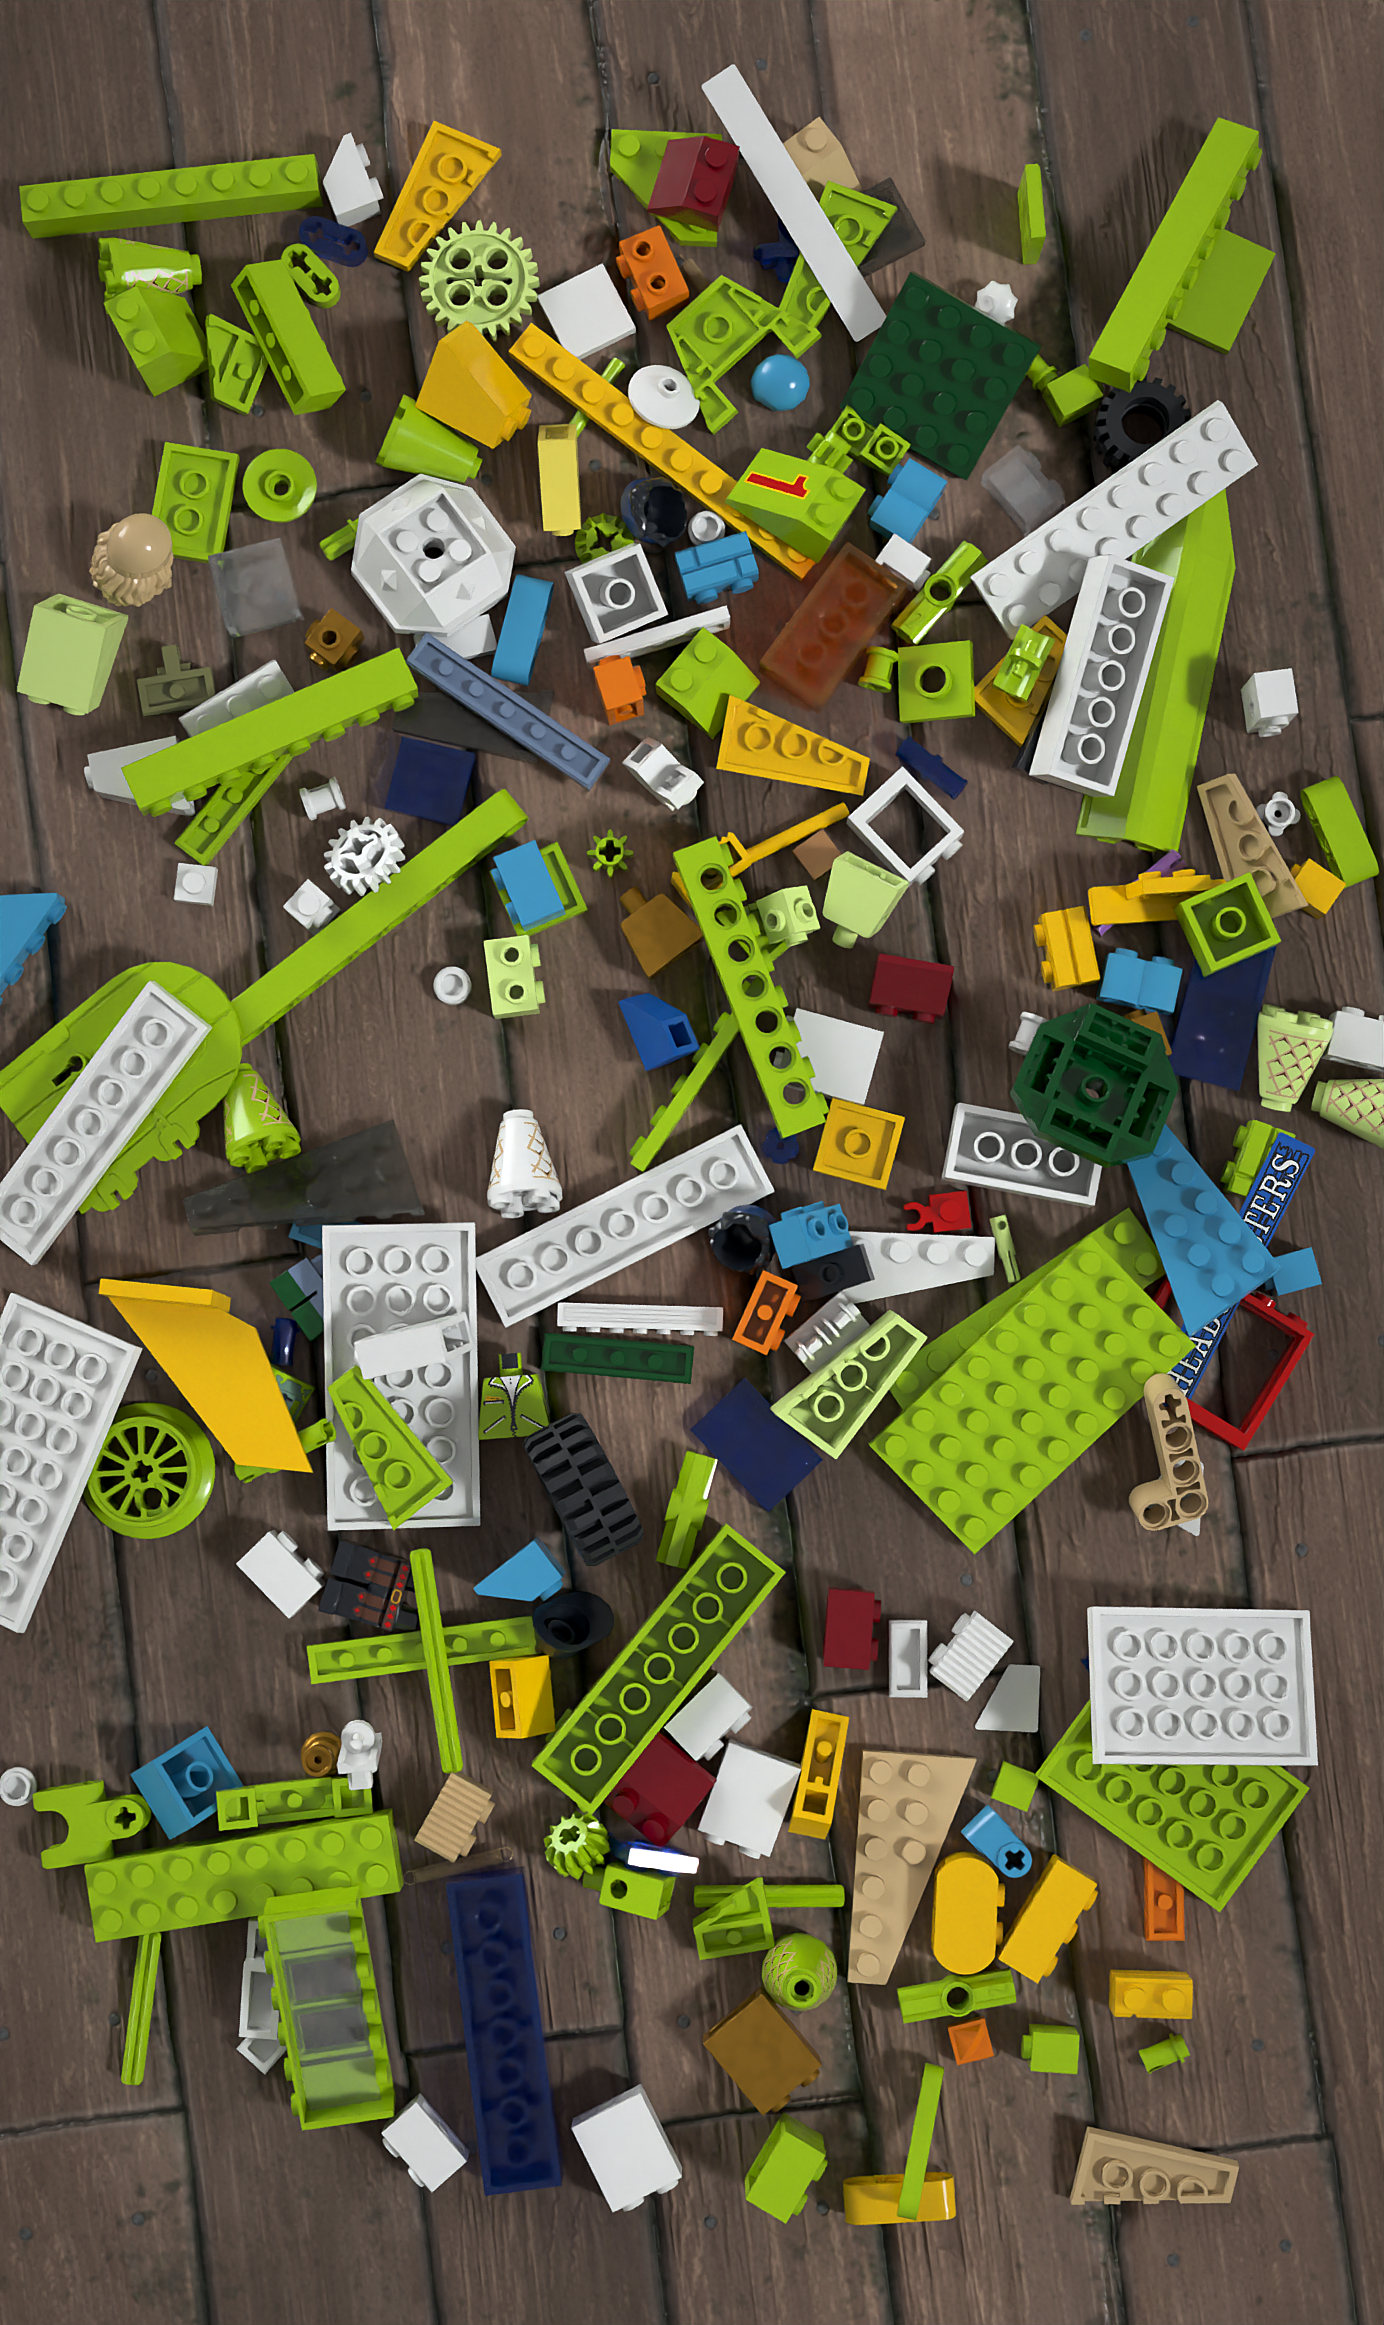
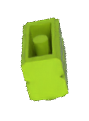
[1220,1120,1296,1200]

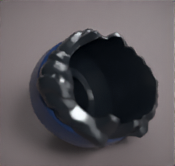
[621,477,687,547]
[708,1205,777,1275]

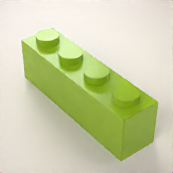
[231,259,346,415]

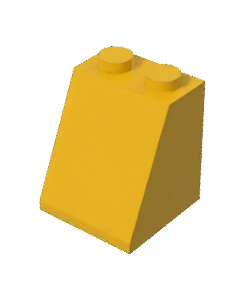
[415,320,532,449]

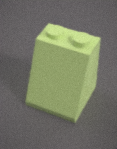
[17,593,129,715]

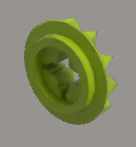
[575,513,634,564]

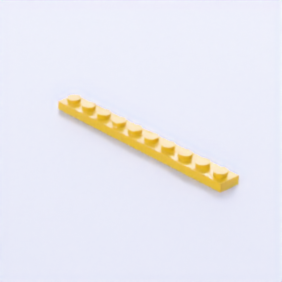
[509,323,816,581]

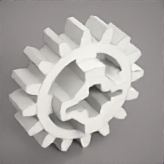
[324,817,405,896]

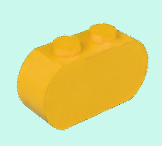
[931,1851,1005,1975]

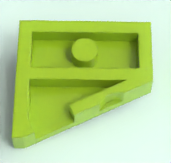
[205,313,269,416]
[693,1877,775,1960]

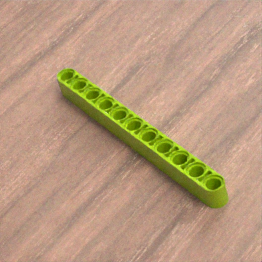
[231,788,529,1048]

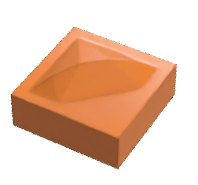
[947,2016,994,2065]

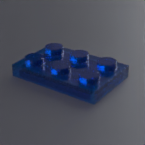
[690,1378,823,1512]

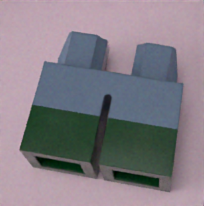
[269,1254,324,1342]

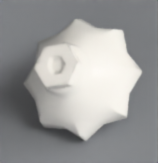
[975,281,1018,323]

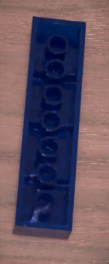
[446,1866,564,2196]

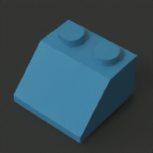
[473,1536,566,1601]
[130,1726,243,1840]

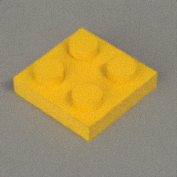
[813,1098,905,1191]

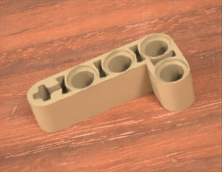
[1129,1373,1208,1531]

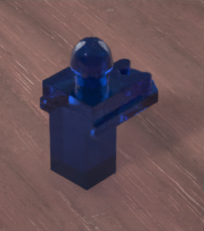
[752,216,799,283]

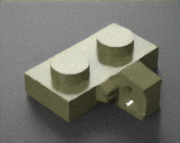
[137,644,217,718]

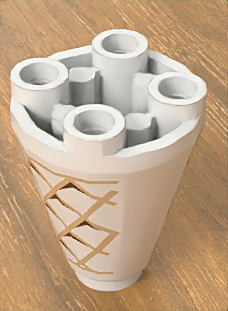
[487,1109,563,1218]

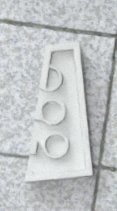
[842,1231,995,1304]

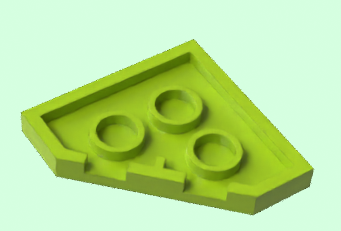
[610,129,722,247]

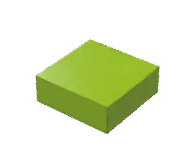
[990,1761,1039,1812]

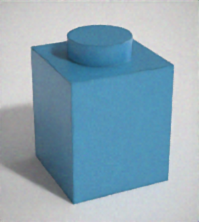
[1262,1247,1322,1297]

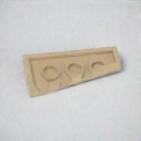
[1197,774,1309,919]
[1070,2126,1239,2205]

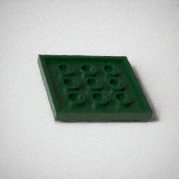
[839,271,1042,481]

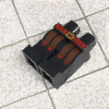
[318,1539,420,1631]

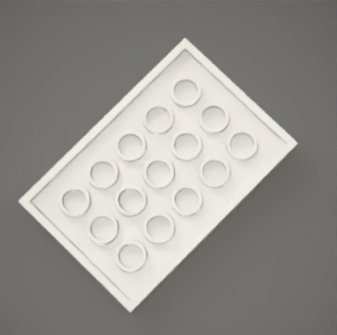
[1087,1607,1318,1766]

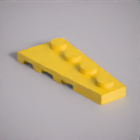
[374,121,502,272]
[716,695,870,796]

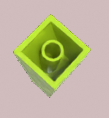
[104,286,209,397]

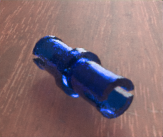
[895,736,968,800]

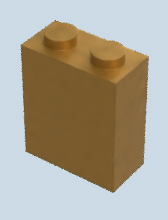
[703,1986,822,2116]

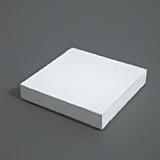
[537,263,636,360]

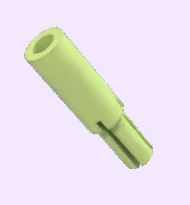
[989,1215,1020,1283]

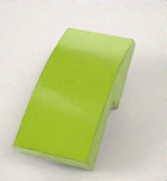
[831,405,911,477]

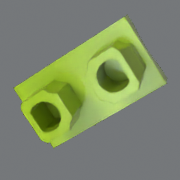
[992,624,1055,702]

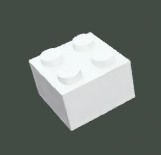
[565,543,668,644]

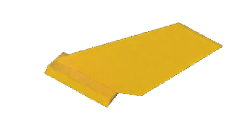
[99,1279,313,1473]

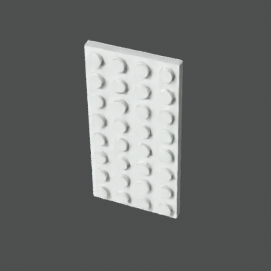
[322,1222,480,1531]
[0,1293,143,1633]

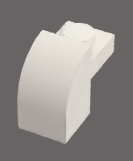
[622,736,704,811]

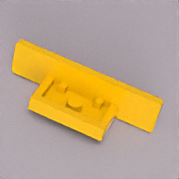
[1088,869,1226,926]

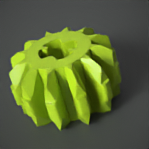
[543,1811,611,1880]

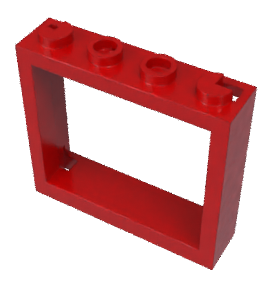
[1152,1276,1315,1451]

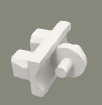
[337,1720,382,1790]

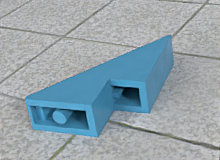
[0,893,67,1005]

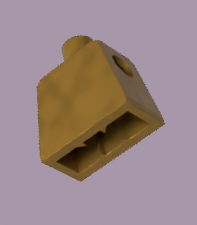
[619,886,705,982]

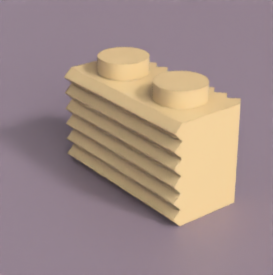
[414,1771,496,1863]

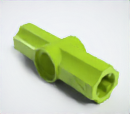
[891,541,988,646]
[656,1450,718,1570]
[897,1967,1016,2024]

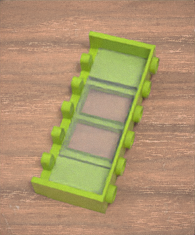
[258,1886,396,2131]

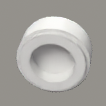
[433,967,472,1005]

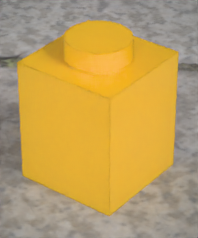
[1289,858,1346,920]

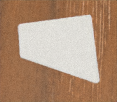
[975,1664,1040,1732]

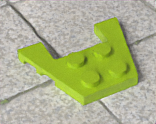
[666,275,822,435]

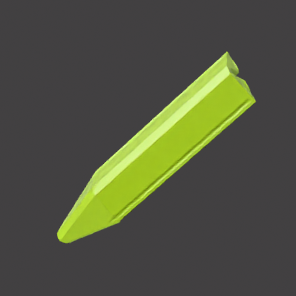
[1075,488,1236,853]

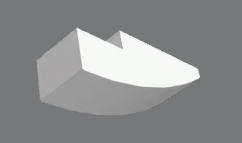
[239,1916,281,2040]

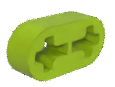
[281,243,341,309]

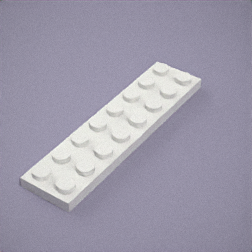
[970,400,1258,640]
[0,981,212,1265]
[476,1124,775,1328]

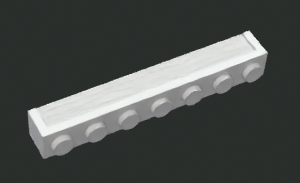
[557,1302,723,1336]

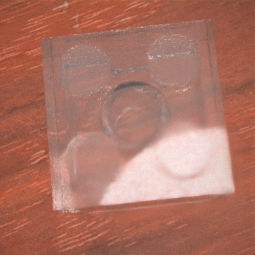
[208,538,304,638]

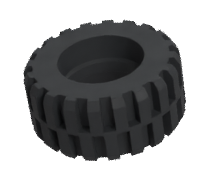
[523,1413,644,1566]

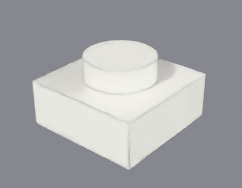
[174,863,218,906]

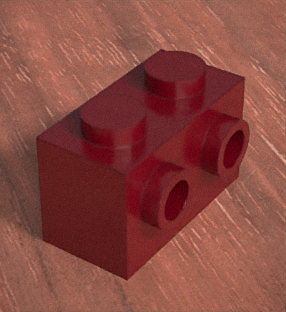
[822,1587,881,1670]

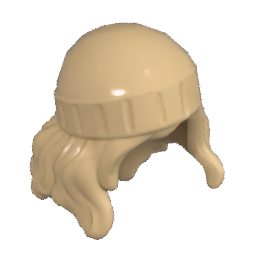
[89,513,173,607]

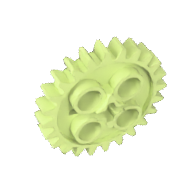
[419,220,540,342]

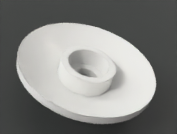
[628,365,700,429]

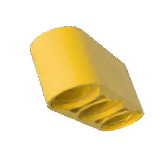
[843,2172,956,2225]

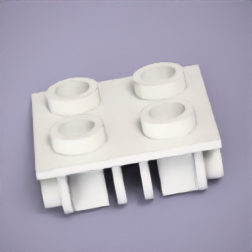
[784,1291,870,1373]

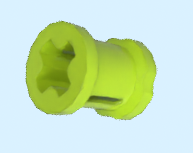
[858,646,899,693]

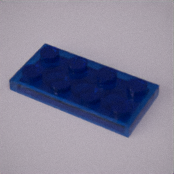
[1168,946,1277,1092]

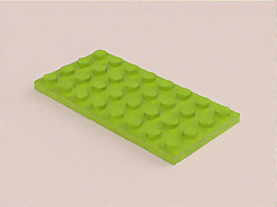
[869,1235,1196,1555]

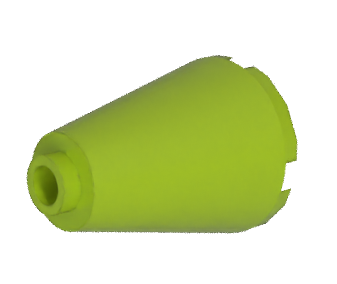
[375,394,483,484]

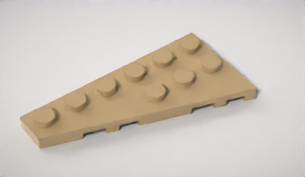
[847,1749,977,1985]

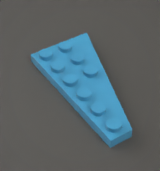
[1127,1124,1281,1338]

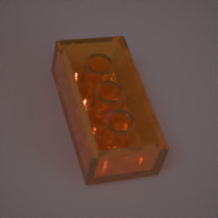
[759,541,908,714]

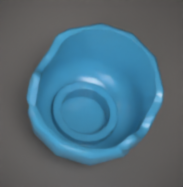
[750,354,810,411]

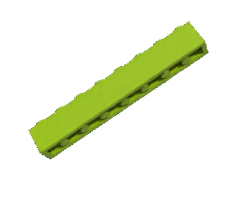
[1089,117,1262,393]
[19,154,324,239]
[121,648,419,817]

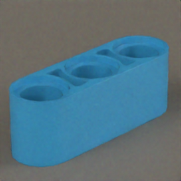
[491,574,554,686]

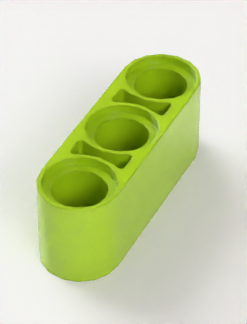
[1300,776,1379,889]

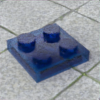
[384,736,476,827]

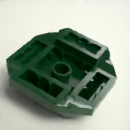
[1009,1003,1179,1168]

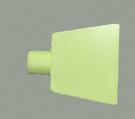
[822,851,910,948]

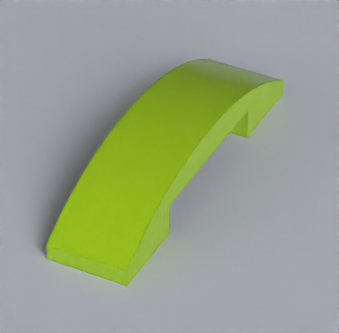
[216,1775,373,1831]

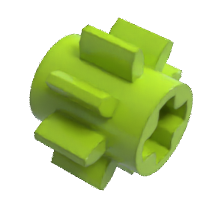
[806,430,853,474]
[587,829,634,878]

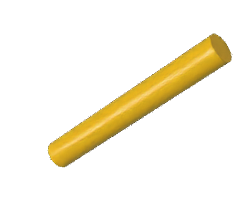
[746,802,850,863]

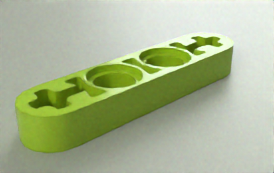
[897,2063,944,2220]

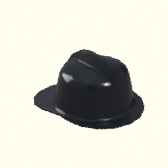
[532,1591,614,1660]

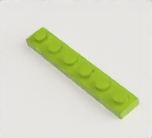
[629,978,763,1173]
[307,1615,537,1684]

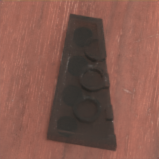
[392,691,555,765]

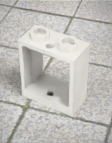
[846,766,964,887]

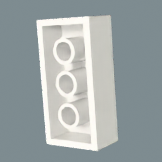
[941,1103,1102,1208]

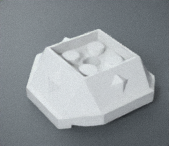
[351,474,516,637]

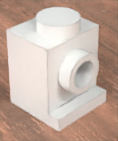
[871,533,932,592]
[283,879,341,936]

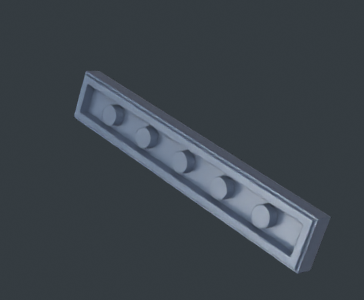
[406,632,610,791]

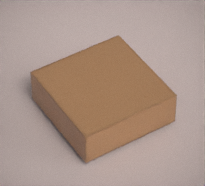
[792,829,842,882]

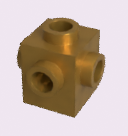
[304,608,365,674]

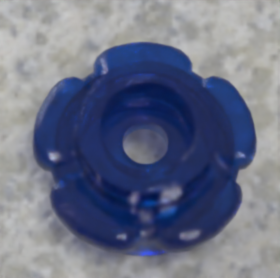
[762,1128,799,1164]

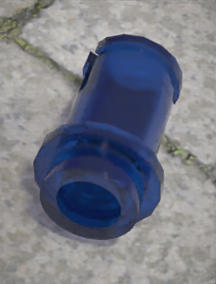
[269,1317,301,1366]

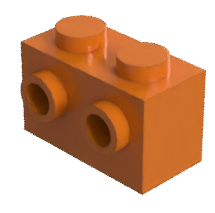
[616,225,689,321]
[593,655,647,726]
[732,1270,801,1355]

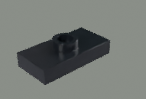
[792,1244,875,1303]

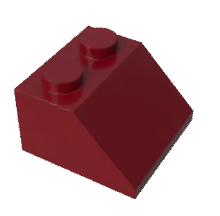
[647,136,740,233]
[868,953,955,1024]
[603,1732,717,1849]

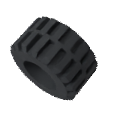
[1093,376,1191,474]

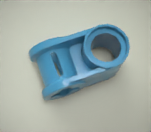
[961,1804,1032,1878]

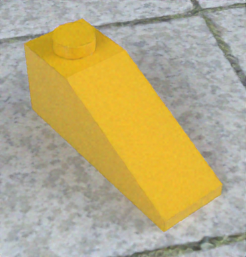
[788,1709,849,1840]

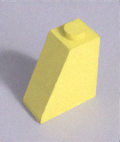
[537,424,581,536]

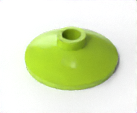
[243,449,317,523]

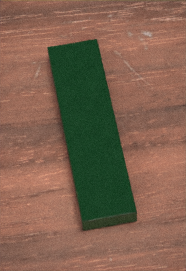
[541,1333,694,1384]

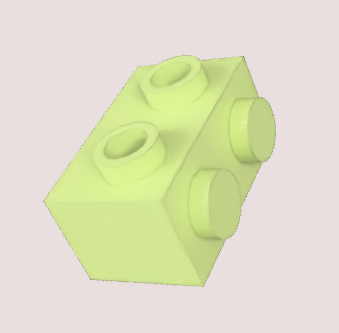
[484,935,545,1019]

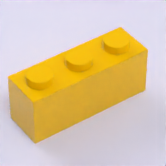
[995,1854,1098,1984]

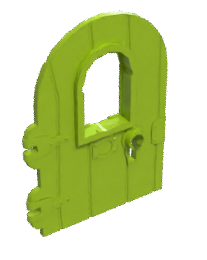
[0,962,242,1214]

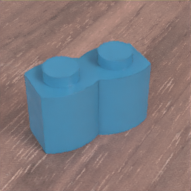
[867,458,948,544]
[1096,948,1183,1016]

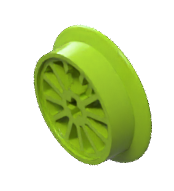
[83,1402,215,1539]

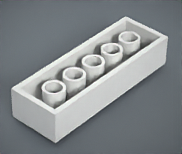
[1029,554,1174,797]

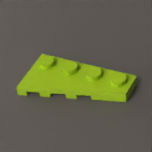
[779,180,898,328]
[327,1364,453,1531]

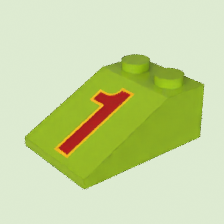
[725,448,866,564]

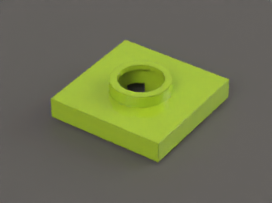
[898,640,975,724]

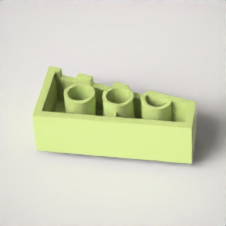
[770,1310,928,1459]

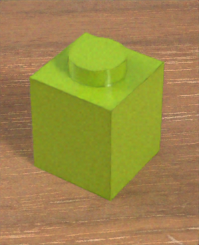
[1042,364,1104,427]
[1021,2024,1080,2074]

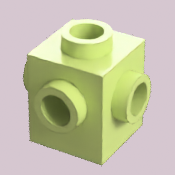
[756,885,820,947]

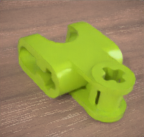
[32,1780,152,1869]

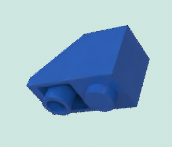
[618,992,700,1071]

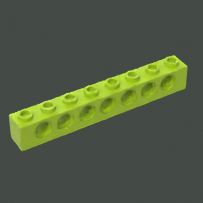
[673,836,829,1139]

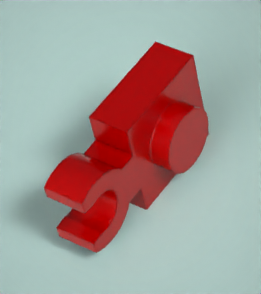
[903,1191,971,1233]

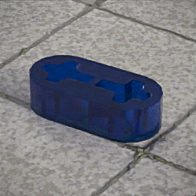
[299,216,368,267]

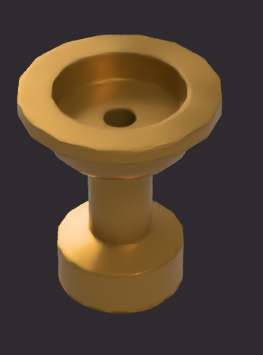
[301,1731,342,1777]

